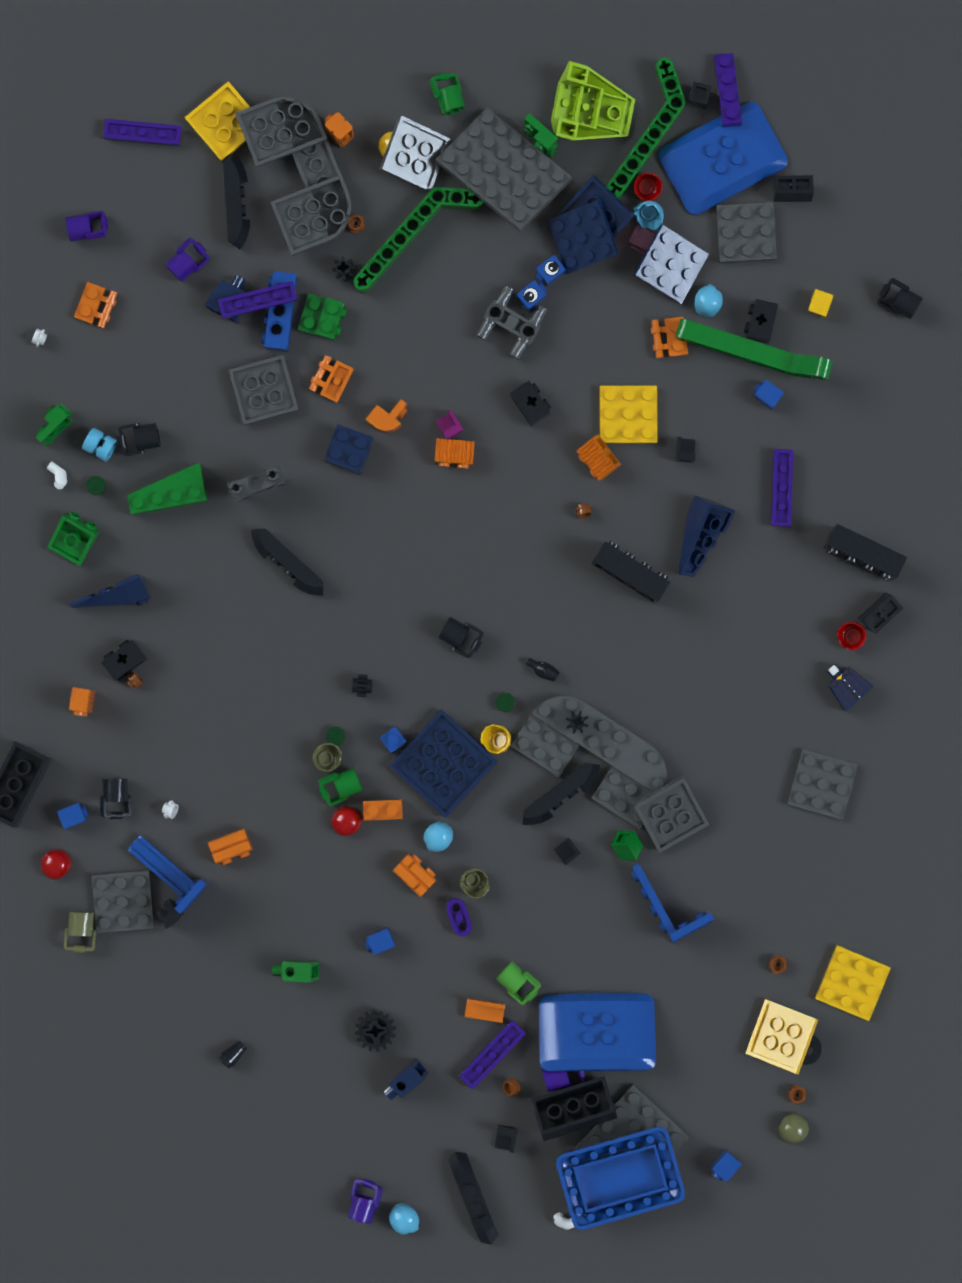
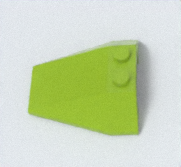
[551,61,635,141]

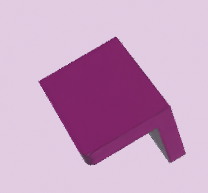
[436,410,463,439]

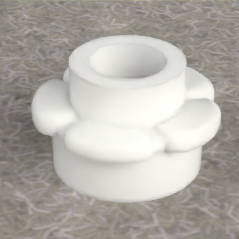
[31,329,47,347]
[162,800,178,819]

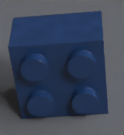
[324,424,374,475]

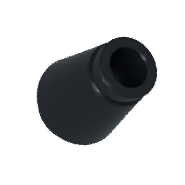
[219,1040,247,1069]

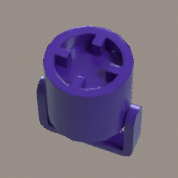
[66,211,109,242]
[165,238,210,282]
[541,1068,585,1092]
[348,1179,383,1224]

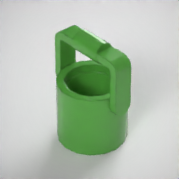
[496,961,541,1005]

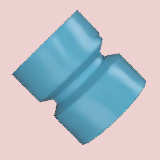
[82,428,118,462]

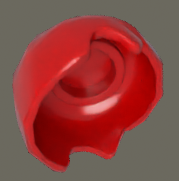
[633,173,663,201]
[837,621,867,651]
[331,806,362,837]
[41,849,72,880]

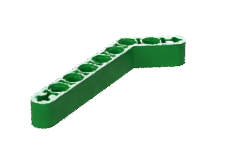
[606,57,685,200]
[354,187,484,293]
[675,319,833,381]

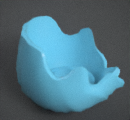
[633,201,664,230]
[694,284,723,318]
[423,821,453,852]
[389,1203,419,1235]

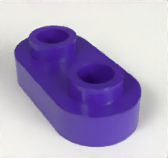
[446,898,472,936]

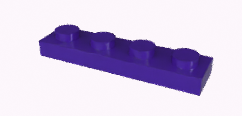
[714,53,742,127]
[103,119,182,146]
[218,281,298,319]
[771,449,793,527]
[459,1020,526,1090]

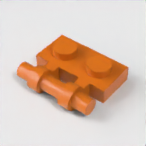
[74,282,118,329]
[650,317,688,359]
[309,355,354,403]

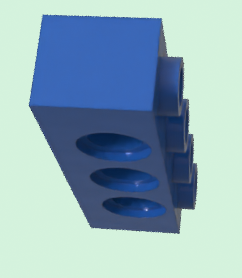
[262,271,297,352]

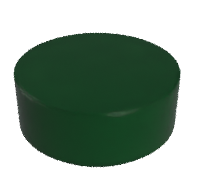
[86,476,106,495]
[496,693,515,712]
[326,727,346,746]

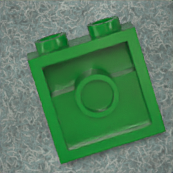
[524,113,558,159]
[297,293,347,341]
[36,403,74,447]
[47,511,100,566]

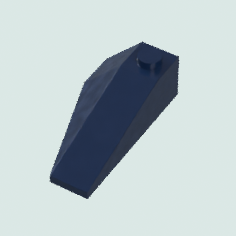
[678,496,735,577]
[69,574,151,608]

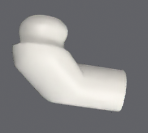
[47,461,67,489]
[553,1212,574,1230]

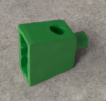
[272,960,319,983]

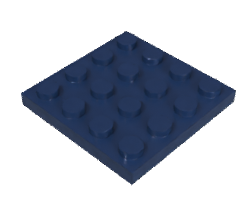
[389,709,498,818]

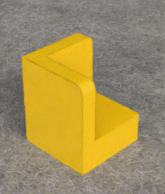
[808,289,834,319]

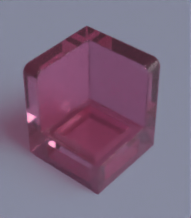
[627,225,655,254]

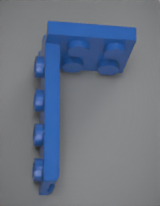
[127,834,210,914]
[631,864,714,943]

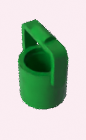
[429,73,466,116]
[318,768,363,806]

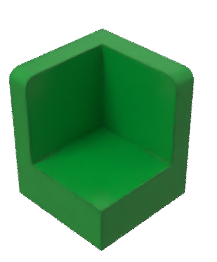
[611,830,643,861]

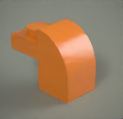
[365,399,408,433]

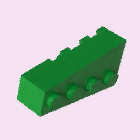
[127,462,208,516]

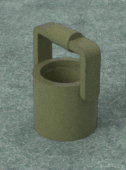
[64,911,96,953]

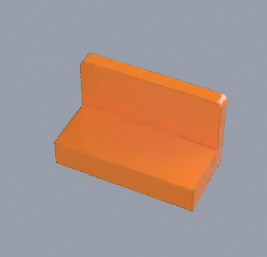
[464,997,506,1023]

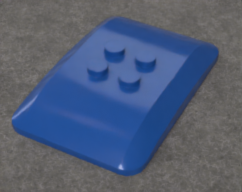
[658,102,788,215]
[539,993,656,1072]
[556,1127,685,1230]

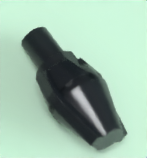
[526,658,560,681]

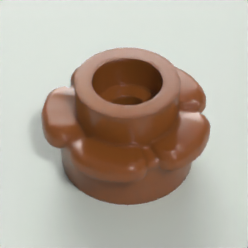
[347,214,365,233]
[574,503,593,519]
[126,671,143,689]
[768,955,787,974]
[503,1078,520,1097]
[788,1085,807,1104]

